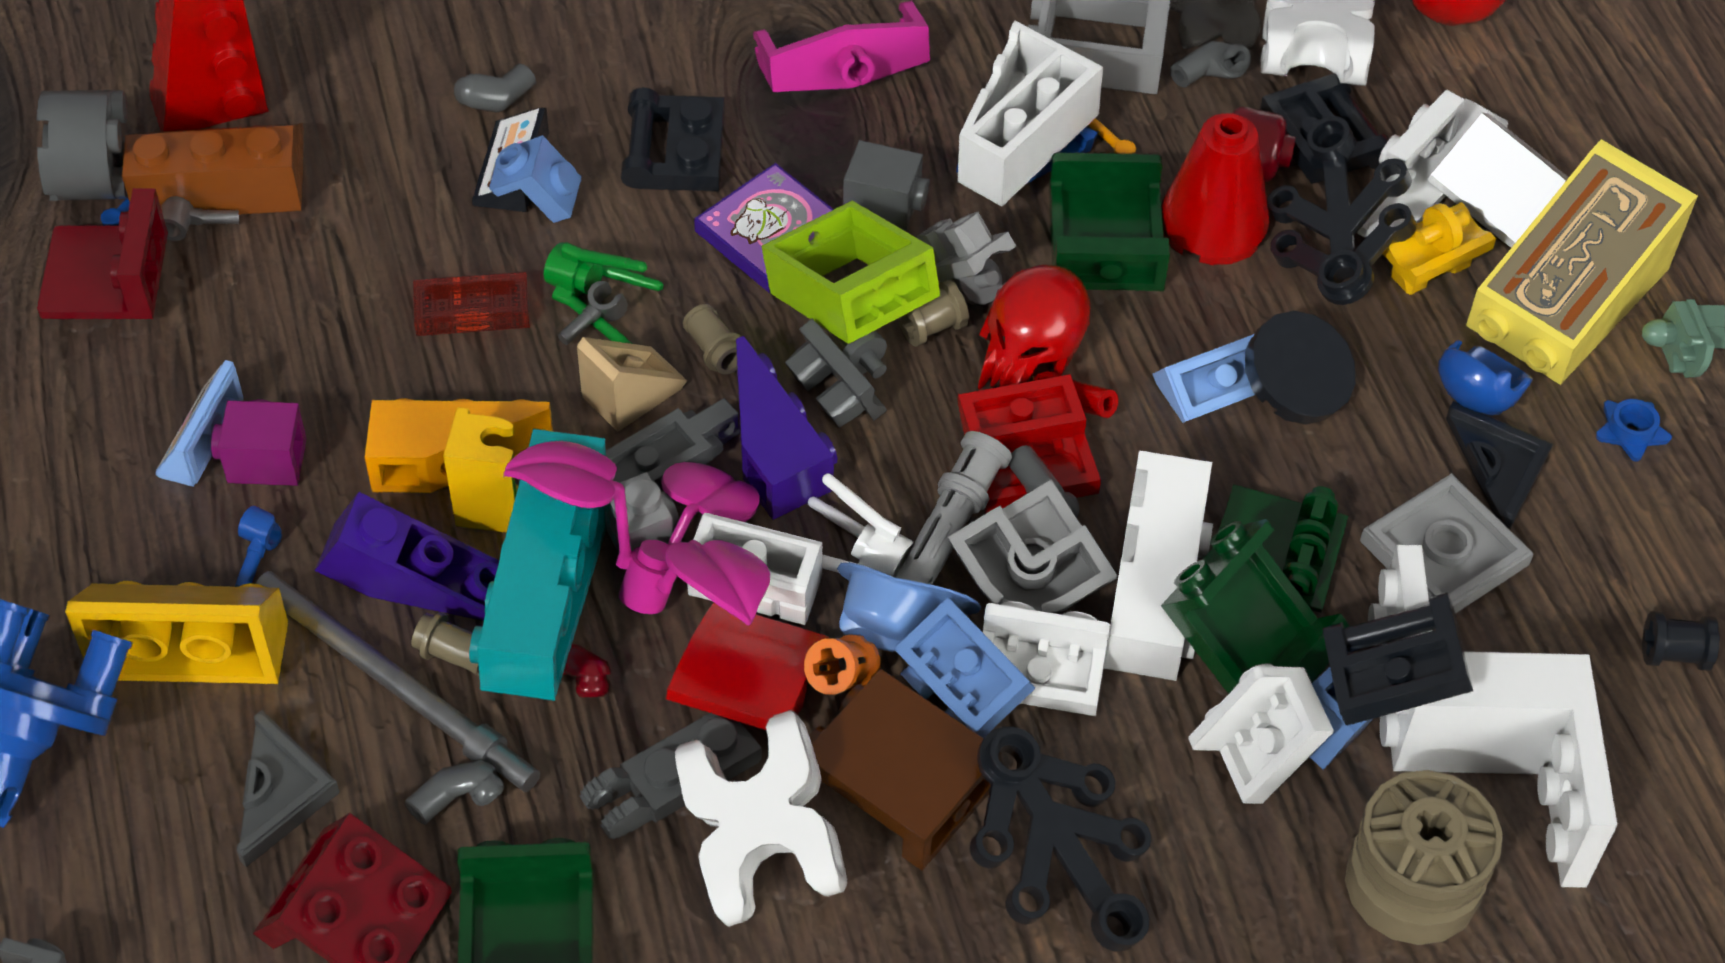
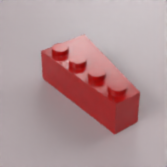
[149,0,268,131]

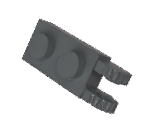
[579,713,762,840]

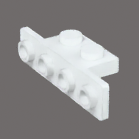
[1357,89,1508,238]

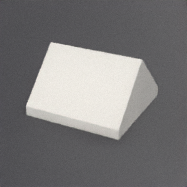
[1427,113,1569,248]

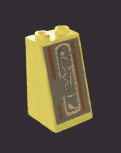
[1466,139,1698,385]

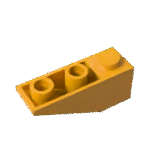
[365,398,553,493]

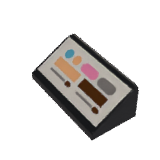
[472,107,549,212]

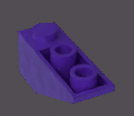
[736,336,838,520]
[315,492,499,621]

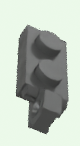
[606,398,740,491]

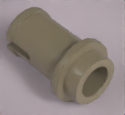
[683,304,741,374]
[411,612,479,676]

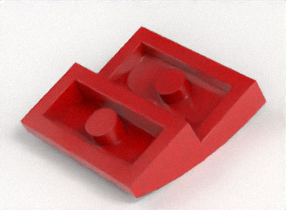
[957,374,1101,514]
[666,602,829,730]

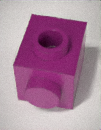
[211,399,307,486]

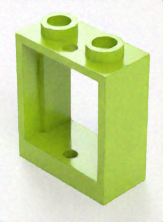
[761,200,940,344]

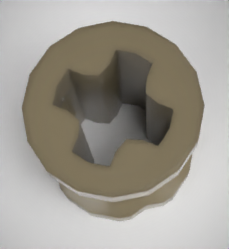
[897,279,969,347]

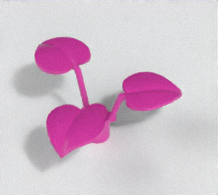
[503,441,771,626]

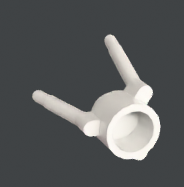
[808,473,914,577]

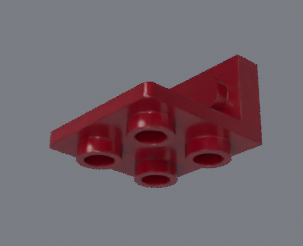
[37,188,168,319]
[253,813,452,963]

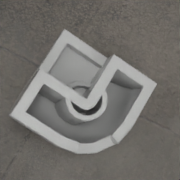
[948,479,1118,614]

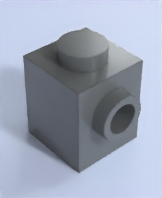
[843,140,930,231]

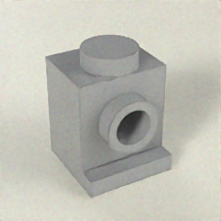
[604,472,682,553]

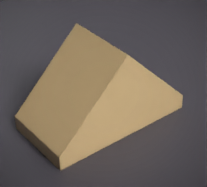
[577,337,687,432]

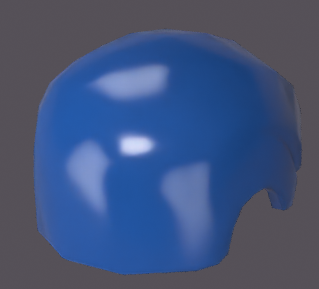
[1438,340,1533,415]

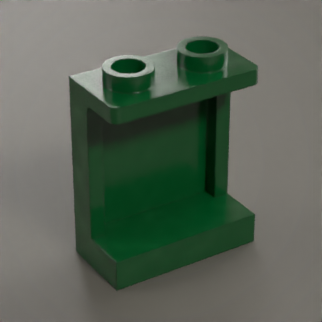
[1049,152,1170,291]
[1161,519,1350,694]
[457,838,594,963]

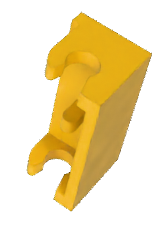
[443,407,518,533]

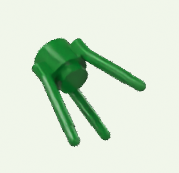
[544,242,664,344]

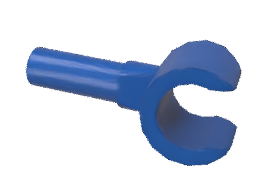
[234,506,282,587]

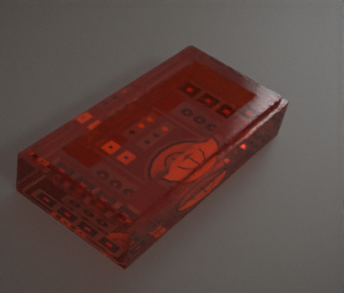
[413,272,530,336]

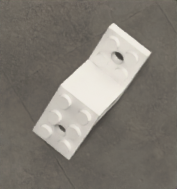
[1368,545,1617,887]

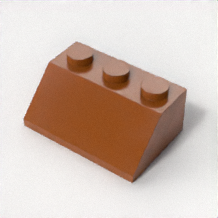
[122,123,304,215]

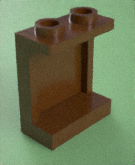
[809,669,1002,871]

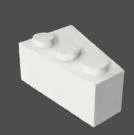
[958,20,1103,207]

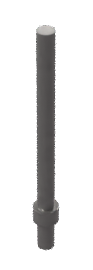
[256,571,540,792]

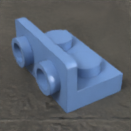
[894,597,1035,738]

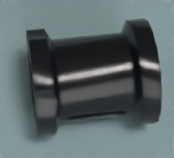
[1642,611,1720,671]

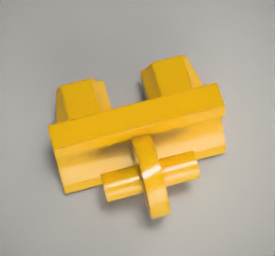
[1382,202,1496,295]

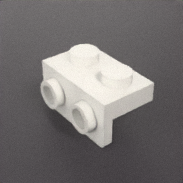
[983,601,1110,716]
[1188,664,1334,804]

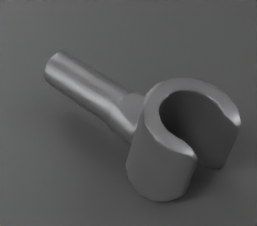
[161,196,239,241]
[558,281,628,345]

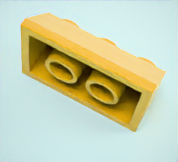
[65,581,288,684]

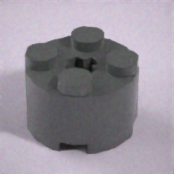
[37,90,128,201]

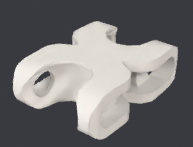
[1261,0,1375,86]
[675,710,847,927]

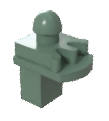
[1642,299,1725,378]

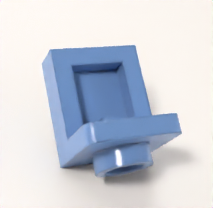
[489,135,582,223]

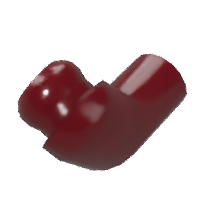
[562,644,611,697]

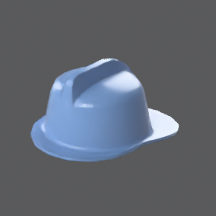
[837,563,981,652]

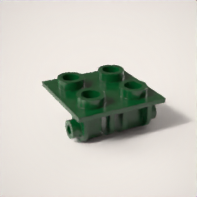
[1219,484,1349,613]

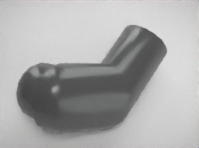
[454,63,536,113]
[1008,445,1080,518]
[404,760,504,825]

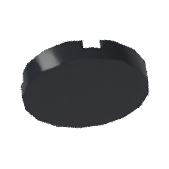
[1245,311,1356,425]

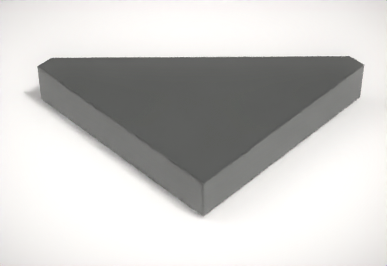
[236,710,340,867]

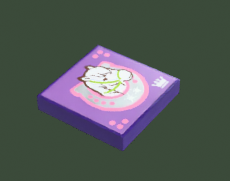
[694,163,834,293]

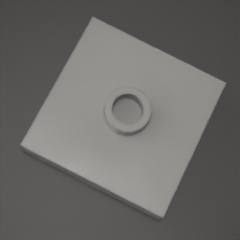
[1360,473,1534,613]

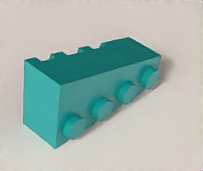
[469,429,606,701]

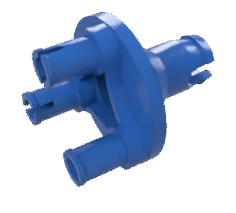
[0,599,133,828]

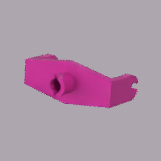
[753,1,930,92]

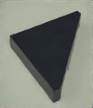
[1446,401,1553,530]

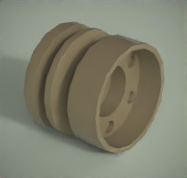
[1345,770,1503,945]

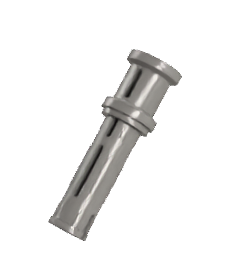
[895,431,1012,585]

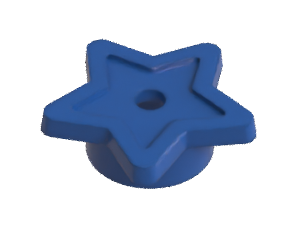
[1596,399,1672,462]

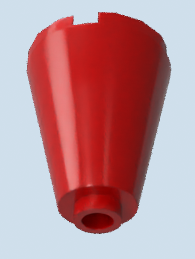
[1161,113,1269,265]

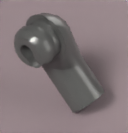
[1170,41,1252,88]

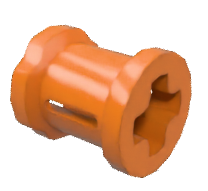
[804,635,881,695]

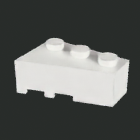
[1103,450,1213,681]

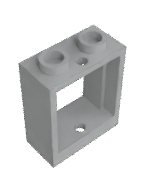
[1028,0,1170,94]

